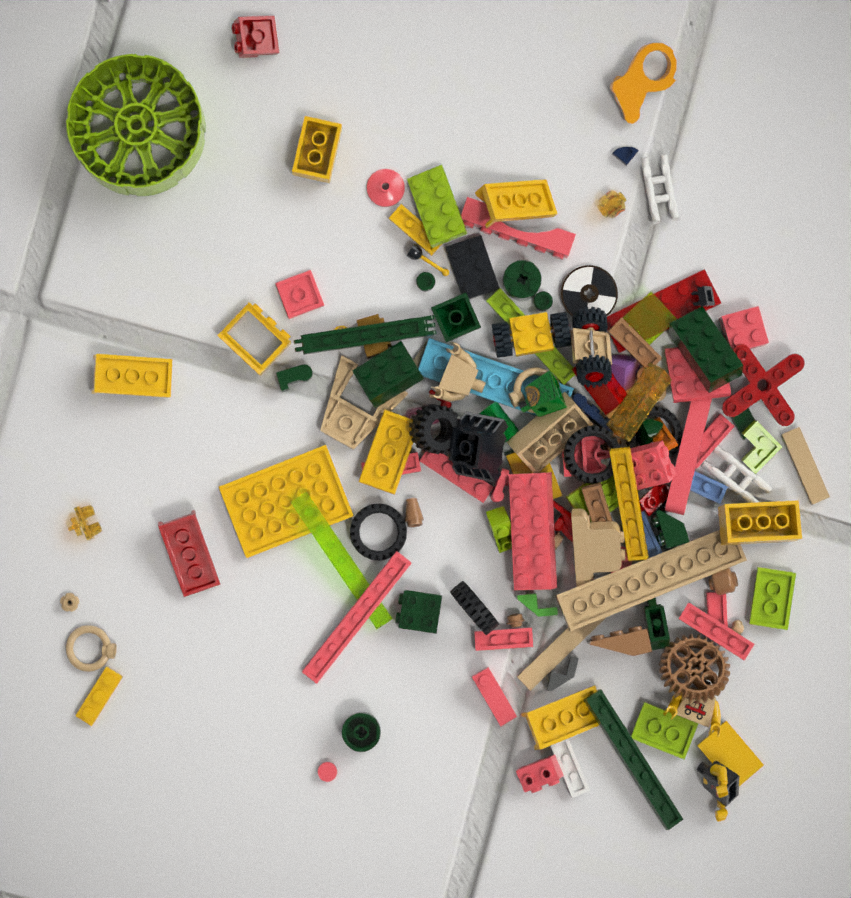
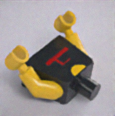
[697,761,740,822]

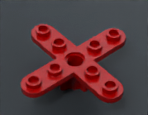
[722,344,805,426]

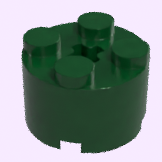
[502,260,542,301]
[342,712,381,752]

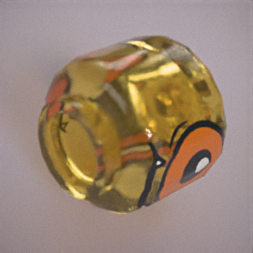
[597,190,627,218]

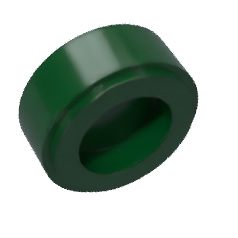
[416,272,435,292]
[533,291,553,311]

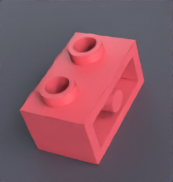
[516,754,564,793]

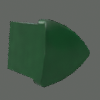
[635,419,664,446]

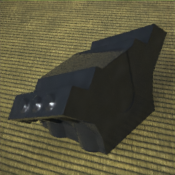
[448,411,509,483]

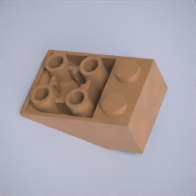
[587,626,652,656]

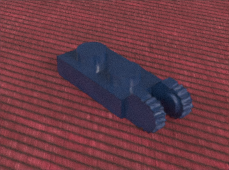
[573,393,616,433]

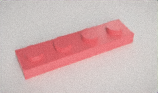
[420,452,494,503]
[679,603,755,660]

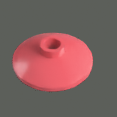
[367,169,405,207]

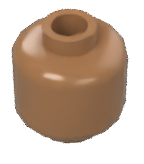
[709,568,738,595]

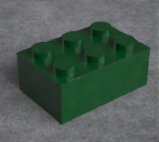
[352,341,424,408]

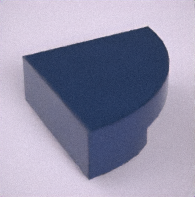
[612,147,639,166]

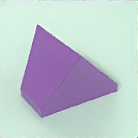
[611,355,641,391]

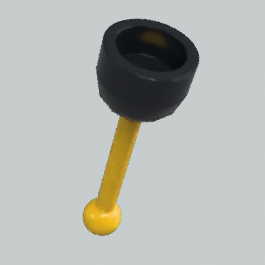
[407,243,449,276]

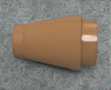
[405,498,424,527]

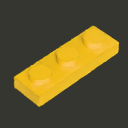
[389,204,442,256]
[76,666,123,726]

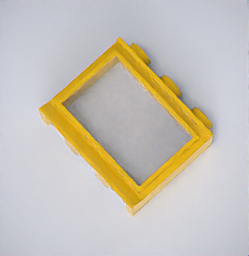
[217,302,291,376]

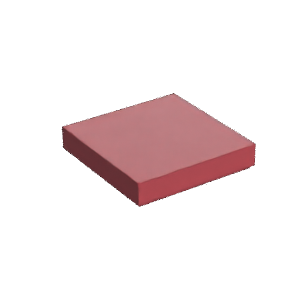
[275,270,324,319]

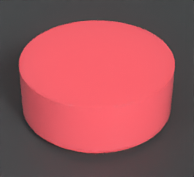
[318,762,337,782]

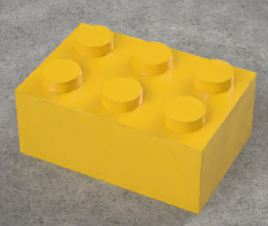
[292,116,343,184]

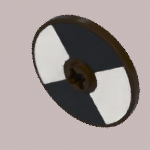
[561,265,618,316]

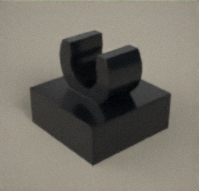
[691,286,715,307]

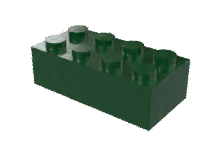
[668,307,744,393]

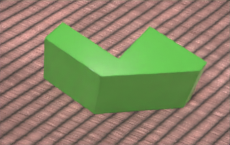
[516,594,558,617]

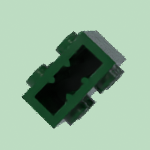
[395,590,442,634]

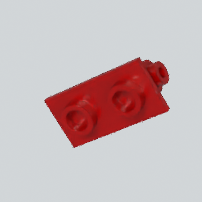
[639,483,670,516]

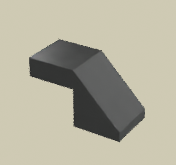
[546,656,579,691]

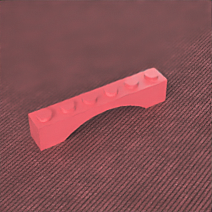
[461,197,576,260]

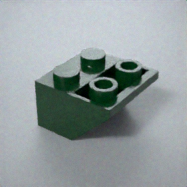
[651,510,690,549]

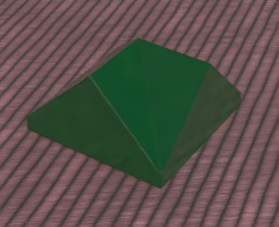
[431,293,481,343]

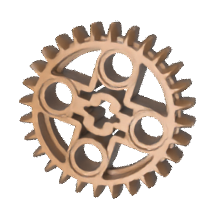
[659,633,730,704]

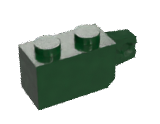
[643,598,670,650]

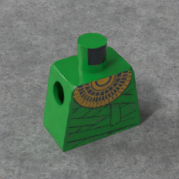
[518,370,567,417]

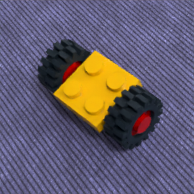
[492,312,571,358]

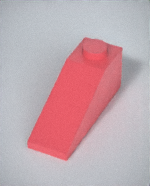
[471,667,517,726]

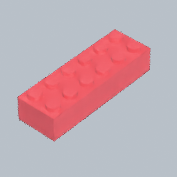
[509,472,557,590]

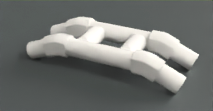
[641,153,679,225]
[702,446,772,503]

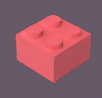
[719,306,769,349]

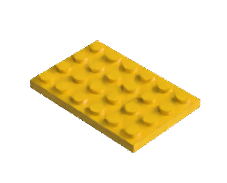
[219,445,354,558]

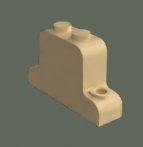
[571,509,625,587]

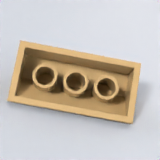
[507,392,593,473]

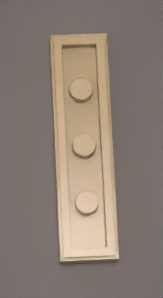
[781,427,830,505]

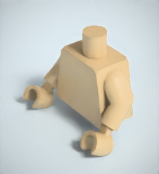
[429,342,486,402]

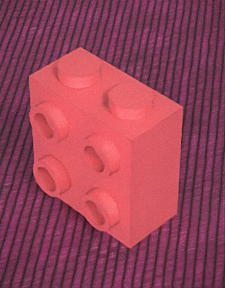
[630,440,676,490]

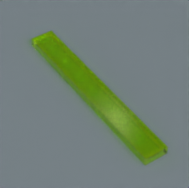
[291,491,393,629]

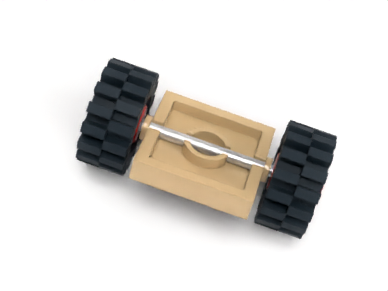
[571,306,612,388]

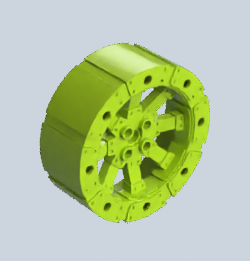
[66,54,206,197]

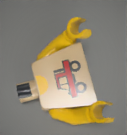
[663,680,722,737]

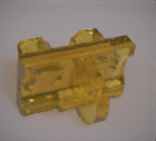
[68,505,103,541]

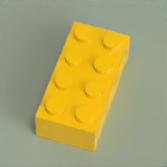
[718,500,802,545]

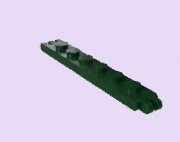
[294,315,437,355]

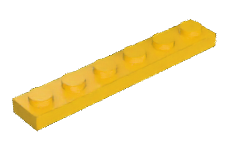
[610,447,649,561]

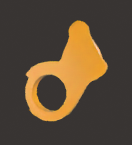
[610,43,677,124]

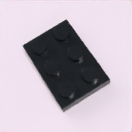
[445,235,500,300]

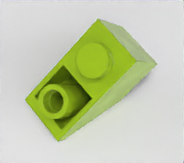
[486,506,512,553]

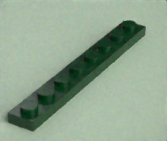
[584,689,683,830]

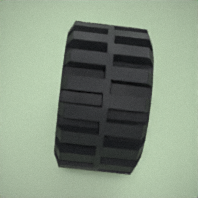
[409,404,460,454]

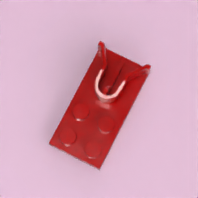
[158,510,221,597]

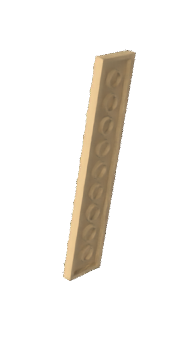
[555,530,747,632]

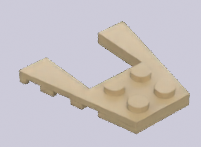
[320,356,408,450]

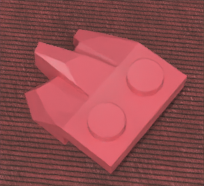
[562,436,610,477]

